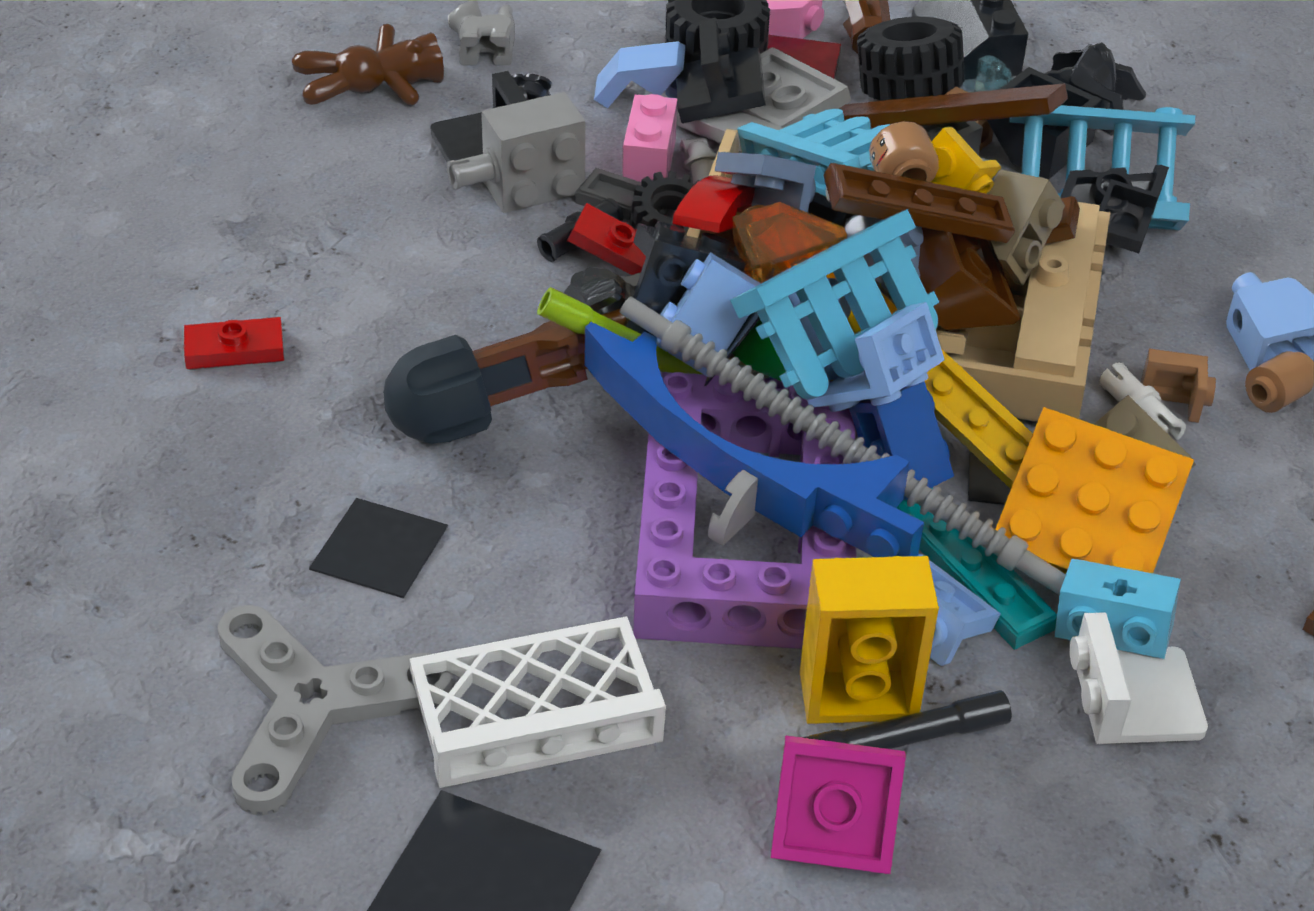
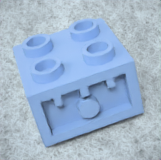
[807,302,945,412]

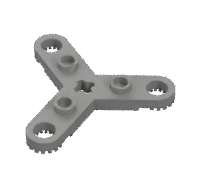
[218,605,453,816]

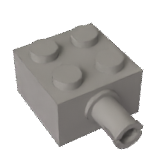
[447,92,585,213]

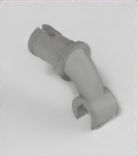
[680,138,717,183]

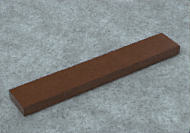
[839,83,1068,129]

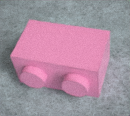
[623,94,678,182]

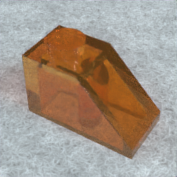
[732,202,848,283]

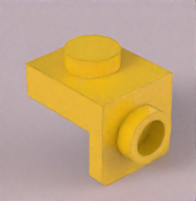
[931,127,1001,194]

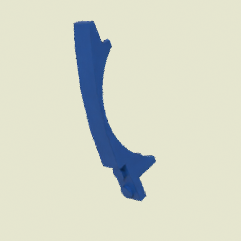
[585,322,924,557]

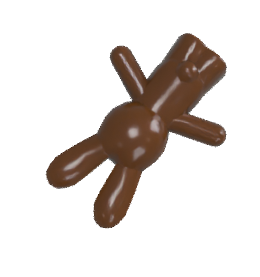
[292,23,444,105]

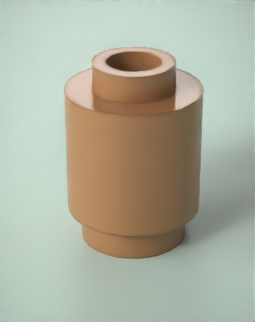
[1245,351,1314,413]

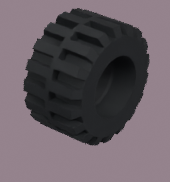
[665,0,770,63]
[857,17,965,101]

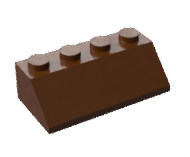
[918,182,1021,330]

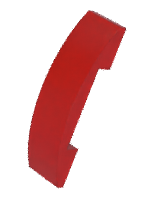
[672,175,755,233]

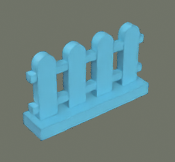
[737,109,890,196]
[730,209,939,400]

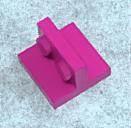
[771,735,906,874]

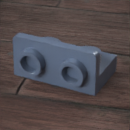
[715,152,816,215]

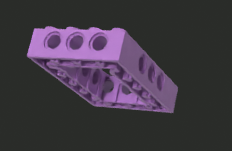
[633,372,857,649]

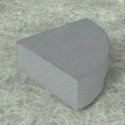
[708,470,758,546]

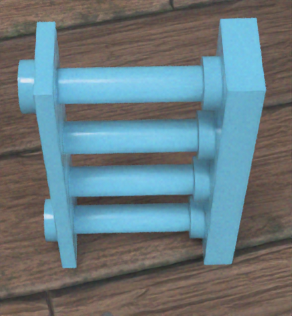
[1009,105,1196,230]

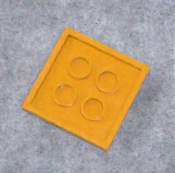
[995,407,1194,574]

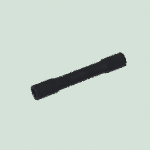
[802,690,1012,749]

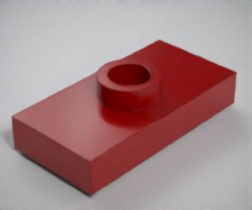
[567,203,646,275]
[184,317,284,369]

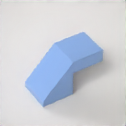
[594,41,685,108]

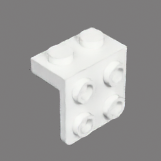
[1070,612,1208,744]

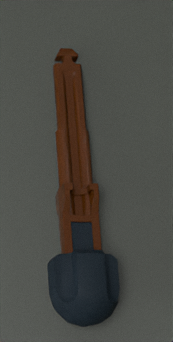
[383,267,780,444]

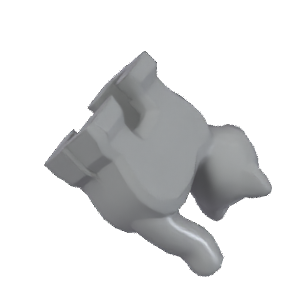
[448,0,515,65]

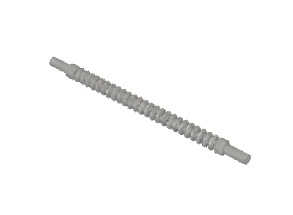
[620,296,1066,596]

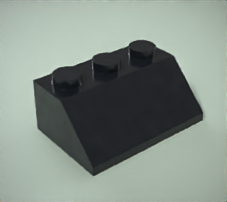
[912,0,1029,80]

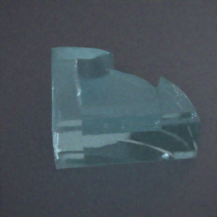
[974,56,1011,92]

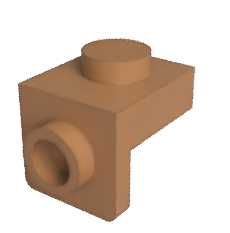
[1141,348,1216,423]

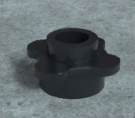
[512,74,552,100]

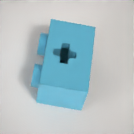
[1054,558,1181,659]

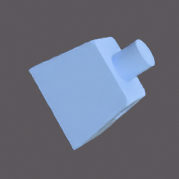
[1226,272,1314,371]

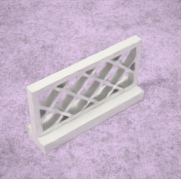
[409,616,666,788]

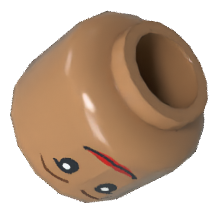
[869,121,939,182]

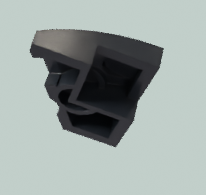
[1060,165,1169,254]

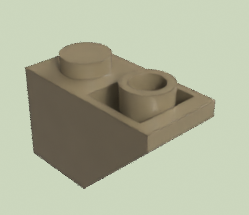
[987,169,1065,285]

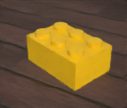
[800,556,939,724]

